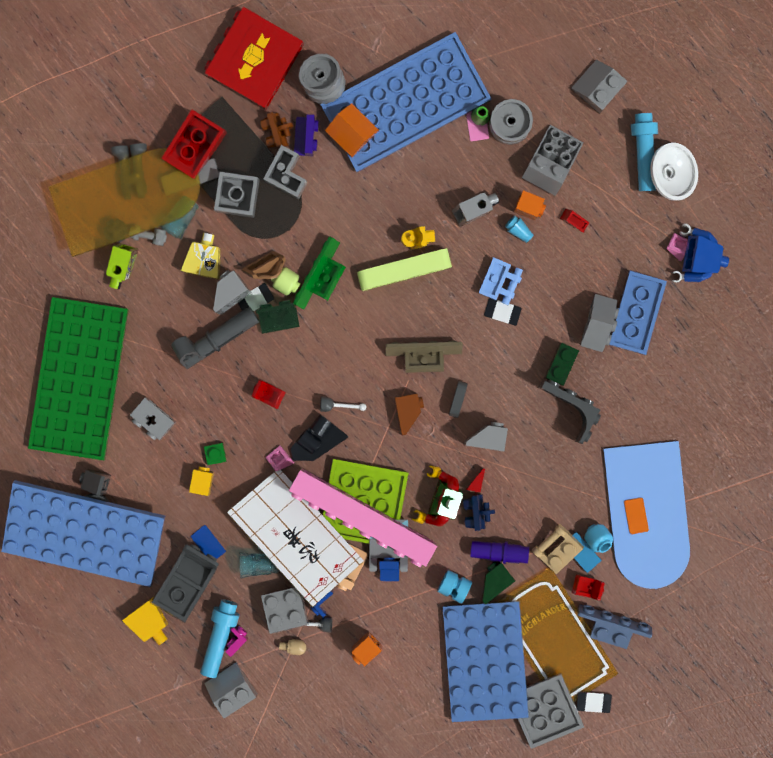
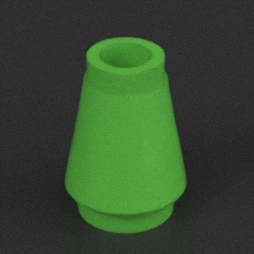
[471,106,490,126]

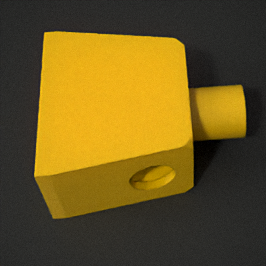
[122,597,168,645]

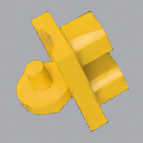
[401,226,435,250]

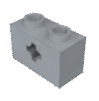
[130,397,176,440]

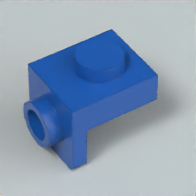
[379,558,399,581]
[311,590,334,617]

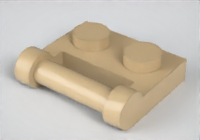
[532,524,584,574]

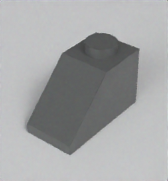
[79,469,111,496]

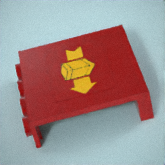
[204,7,304,111]

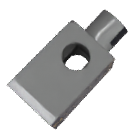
[452,192,499,227]

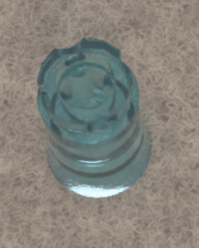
[159,196,199,240]
[239,552,279,579]

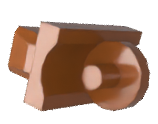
[260,112,294,148]

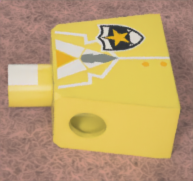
[181,233,220,280]

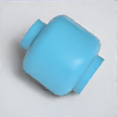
[584,524,613,553]

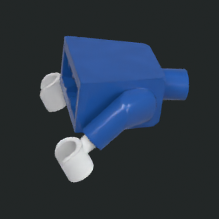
[672,224,729,282]

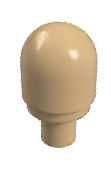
[279,639,307,655]

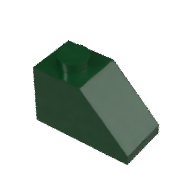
[482,561,515,604]

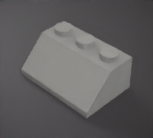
[213,270,252,315]

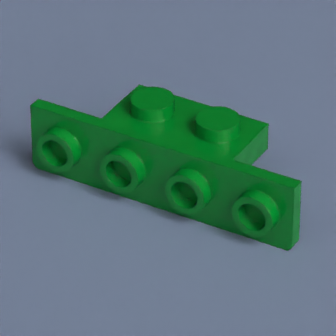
[293,236,346,310]

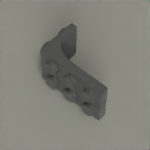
[538,380,601,444]
[151,544,219,623]

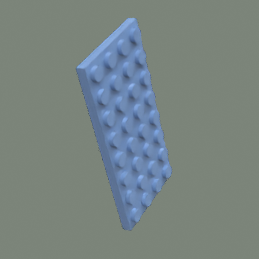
[320,32,492,172]
[1,480,165,587]

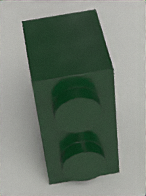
[544,343,579,386]

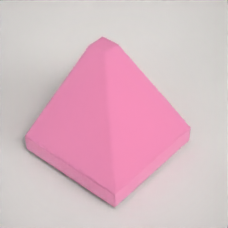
[667,233,688,261]
[265,446,295,471]

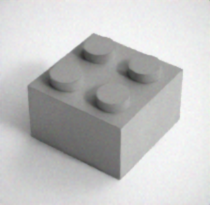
[214,172,260,218]
[261,588,309,634]

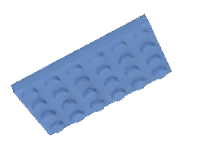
[443,601,529,722]

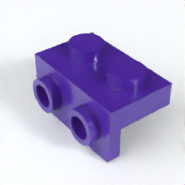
[294,115,319,156]

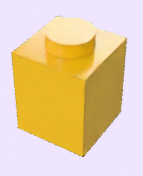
[189,466,214,496]

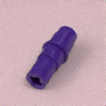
[470,541,530,564]

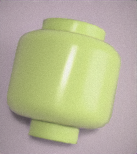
[271,267,300,296]

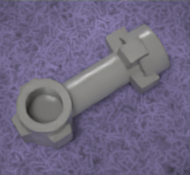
[130,225,167,246]

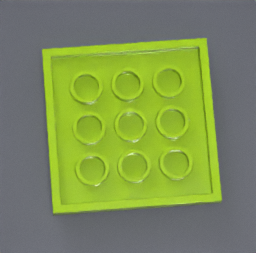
[323,459,409,544]

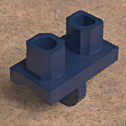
[463,494,495,531]

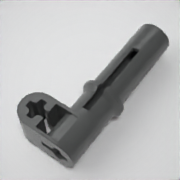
[171,306,260,369]

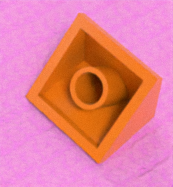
[325,103,379,158]

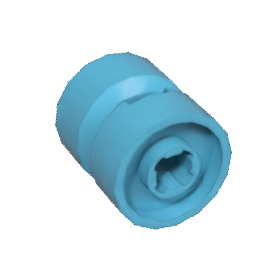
[437,570,472,604]

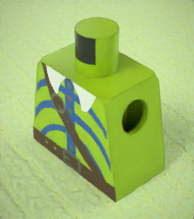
[106,243,138,289]

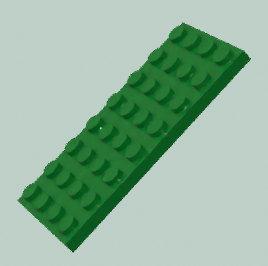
[28,297,129,461]

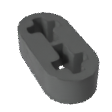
[449,381,468,418]

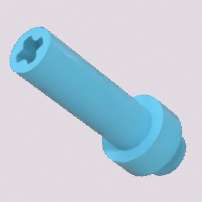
[631,113,658,191]
[200,599,240,678]

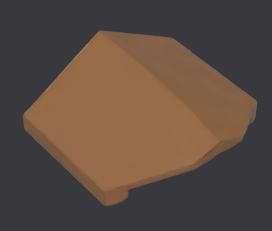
[242,251,286,279]

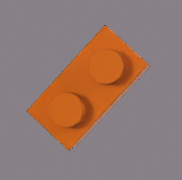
[514,190,546,221]
[351,632,382,667]

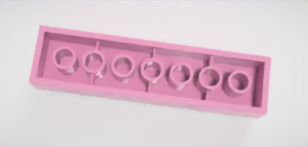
[289,469,437,567]

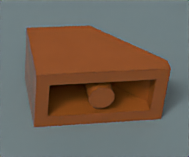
[395,393,424,436]

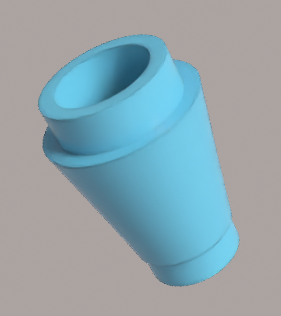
[505,215,534,243]

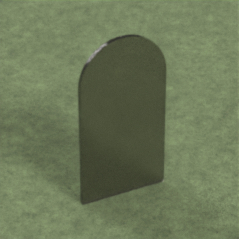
[166,97,302,239]

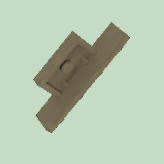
[386,341,463,373]

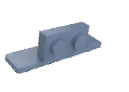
[578,604,653,649]

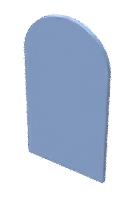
[603,441,690,589]

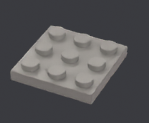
[518,673,584,749]

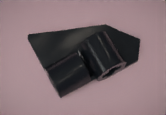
[290,414,348,461]

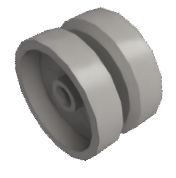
[299,54,346,104]
[489,99,533,145]

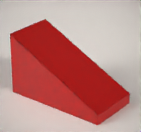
[560,209,590,233]
[466,468,485,492]

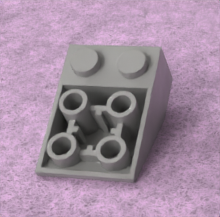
[522,125,584,196]

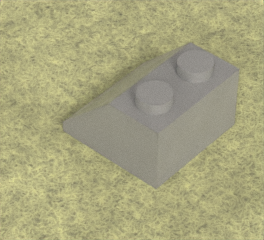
[571,59,627,114]
[464,422,508,451]
[204,662,258,718]

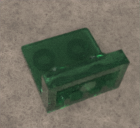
[256,300,300,334]

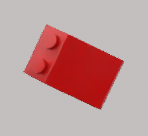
[161,110,227,179]

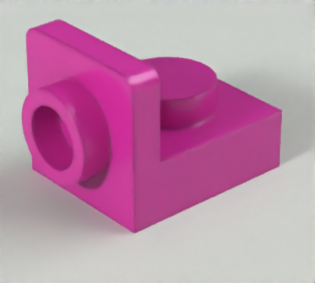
[225,626,248,657]

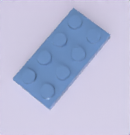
[609,271,667,355]

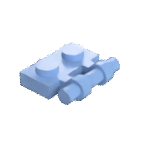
[479,257,523,305]

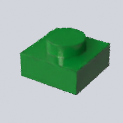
[204,443,227,465]

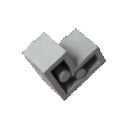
[263,145,307,200]
[581,294,619,352]

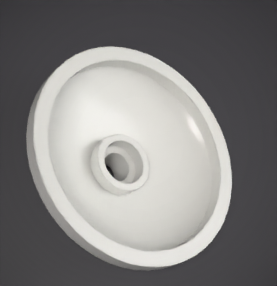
[650,143,698,201]

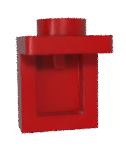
[251,380,286,409]
[571,575,605,601]

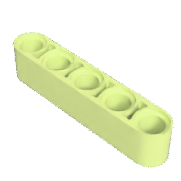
[357,248,452,291]

